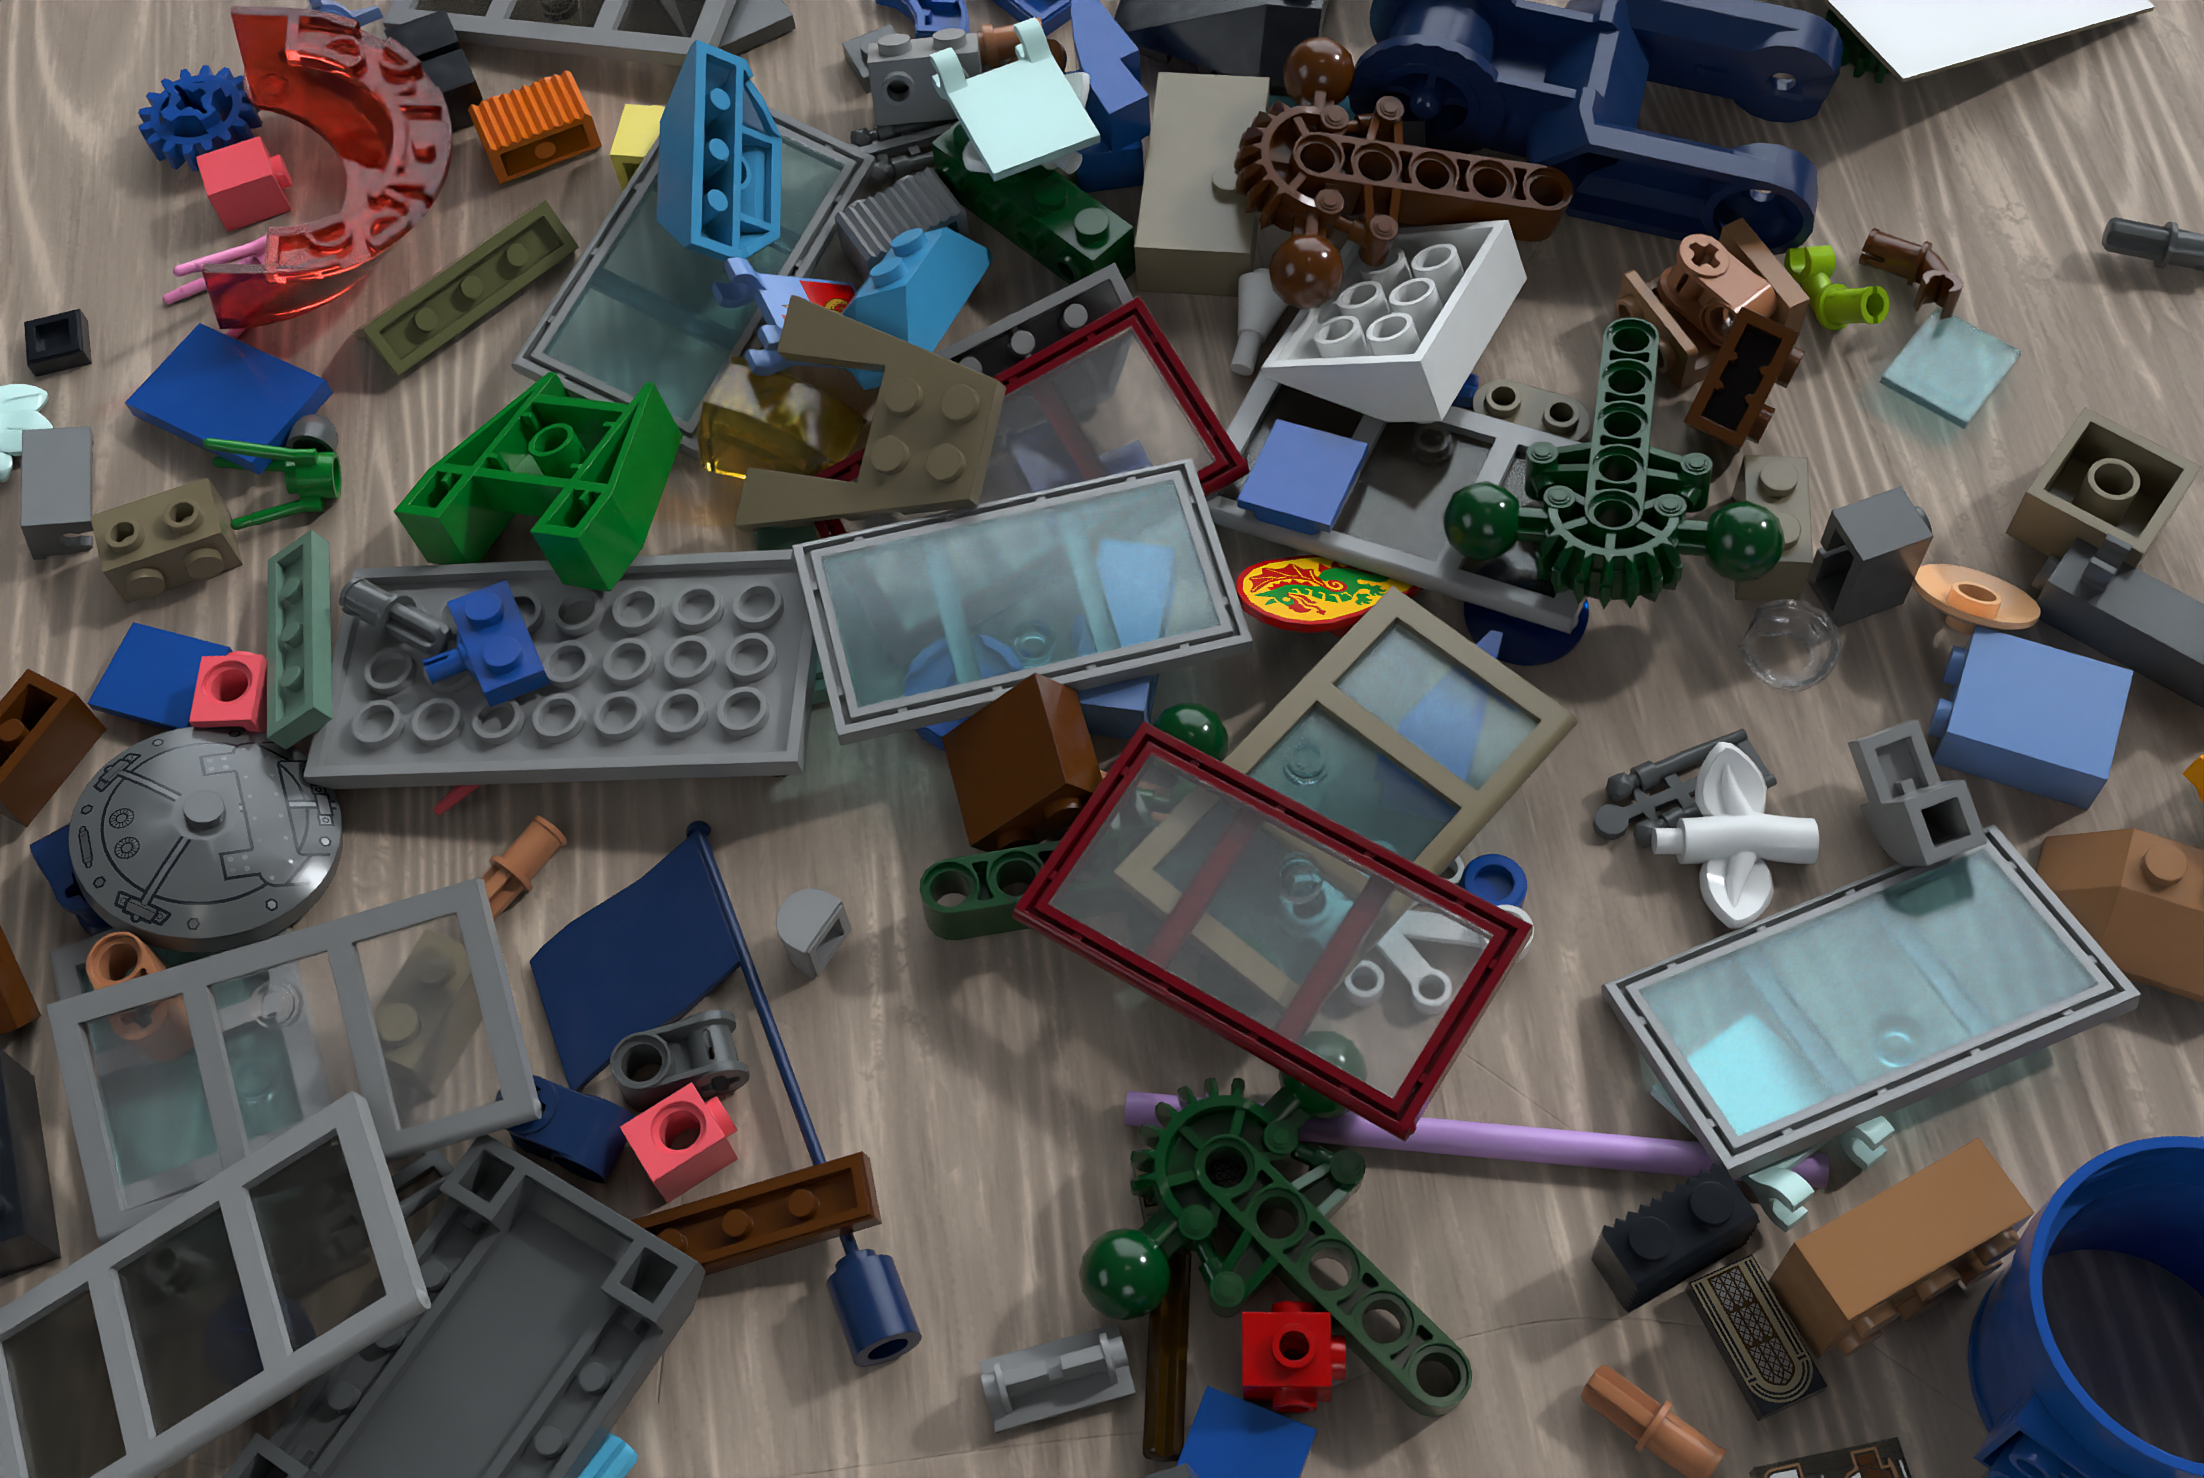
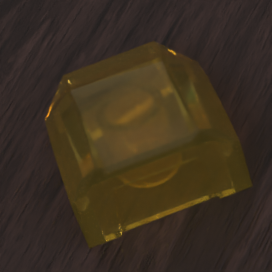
[697,355,867,479]

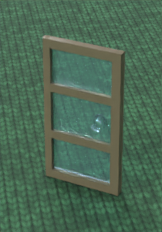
[1114,586,1577,1017]

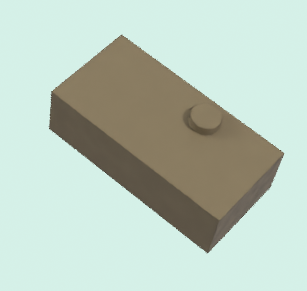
[1134,72,1270,297]

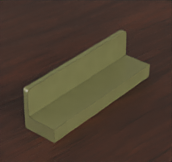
[352,200,579,377]

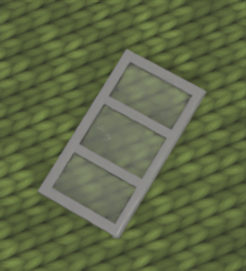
[46,878,542,1245]

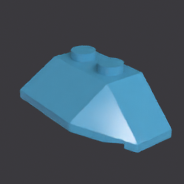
[656,40,782,262]
[841,227,994,390]

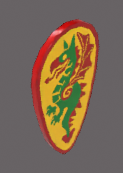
[1235,555,1423,637]

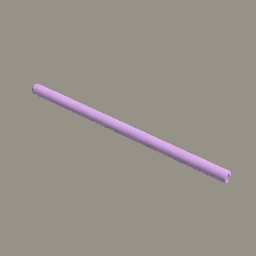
[1125,1091,1829,1189]

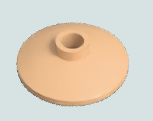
[1912,564,2041,635]

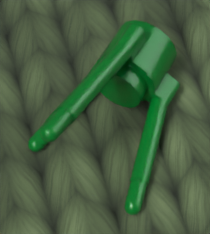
[203,438,342,530]

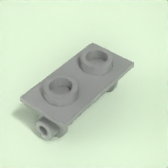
[979,1324,1136,1433]

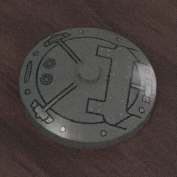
[68,726,343,952]

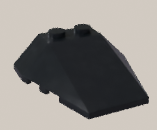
[1114,0,1329,96]

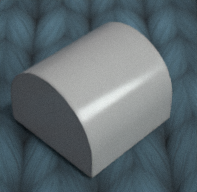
[776,889,851,979]

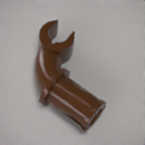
[1859,228,1963,320]

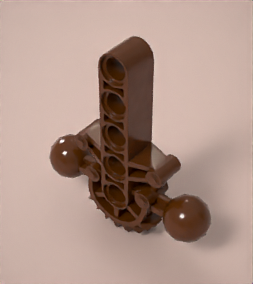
[1234,37,1574,309]

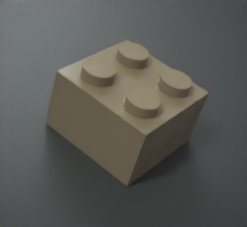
[2005,407,2202,568]

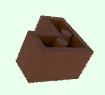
[0,669,106,827]

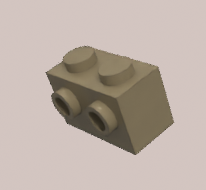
[90,477,243,604]

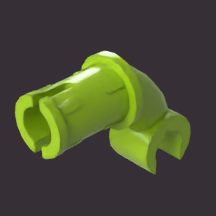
[1784,245,1890,331]

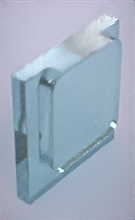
[1879,307,2022,429]

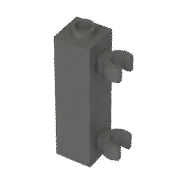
[2031,533,2204,708]

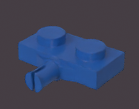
[422,580,550,707]

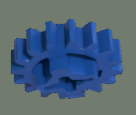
[138,65,263,172]

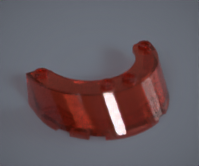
[202,6,453,329]

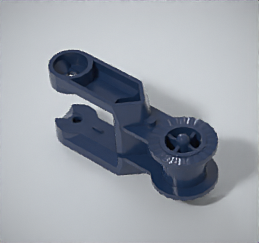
[1348,0,1844,255]

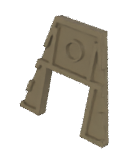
[734,295,1006,533]

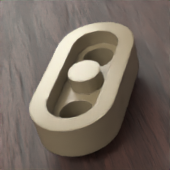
[1471,379,1591,443]

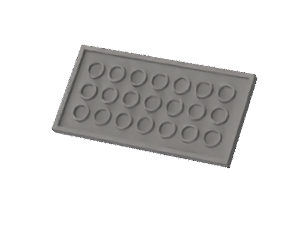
[303,549,829,789]

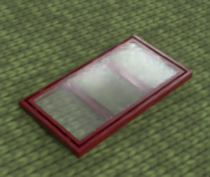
[813,296,1250,670]
[1012,721,1533,1142]

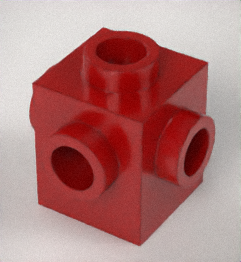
[1242,1301,1346,1414]

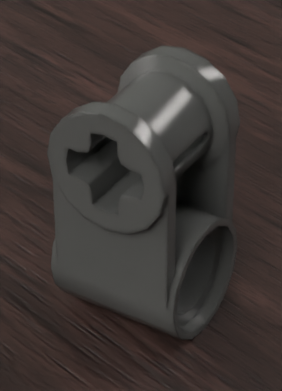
[610,1009,750,1112]

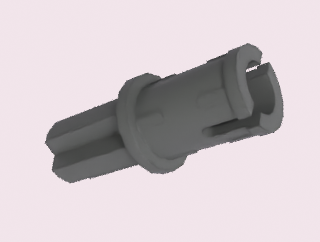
[2102,217,2204,271]
[339,577,452,655]

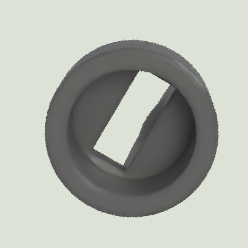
[287,413,338,452]

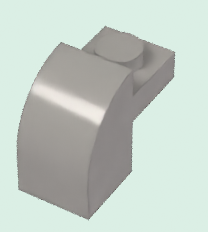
[1848,719,1988,866]

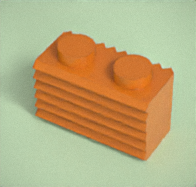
[468,70,602,184]

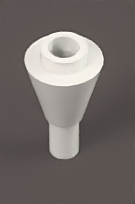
[1230,268,1289,376]

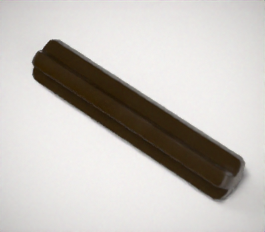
[1143,1247,1192,1462]

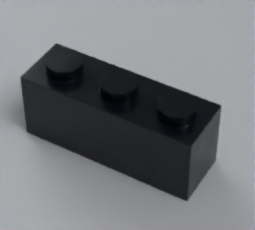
[0,1049,61,1279]

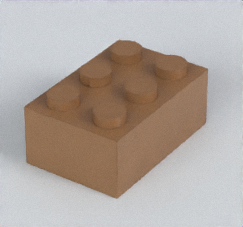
[1768,1137,2035,1359]

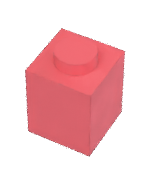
[196,136,293,232]

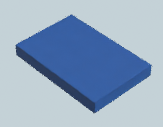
[125,323,333,475]

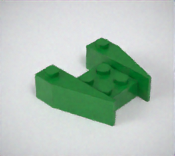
[393,372,683,592]

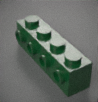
[931,121,1136,285]

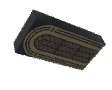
[1685,1254,1827,1422]

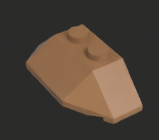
[2035,828,2204,1003]

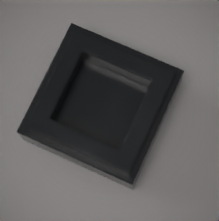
[24,309,92,377]

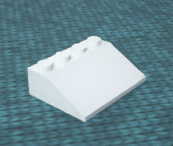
[1261,220,1527,424]

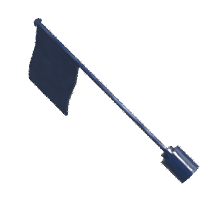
[530,820,922,1367]

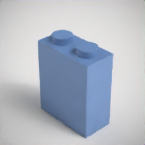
[1927,625,2134,810]

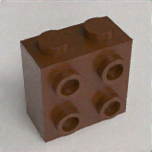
[1683,307,1805,451]
[941,673,1103,852]

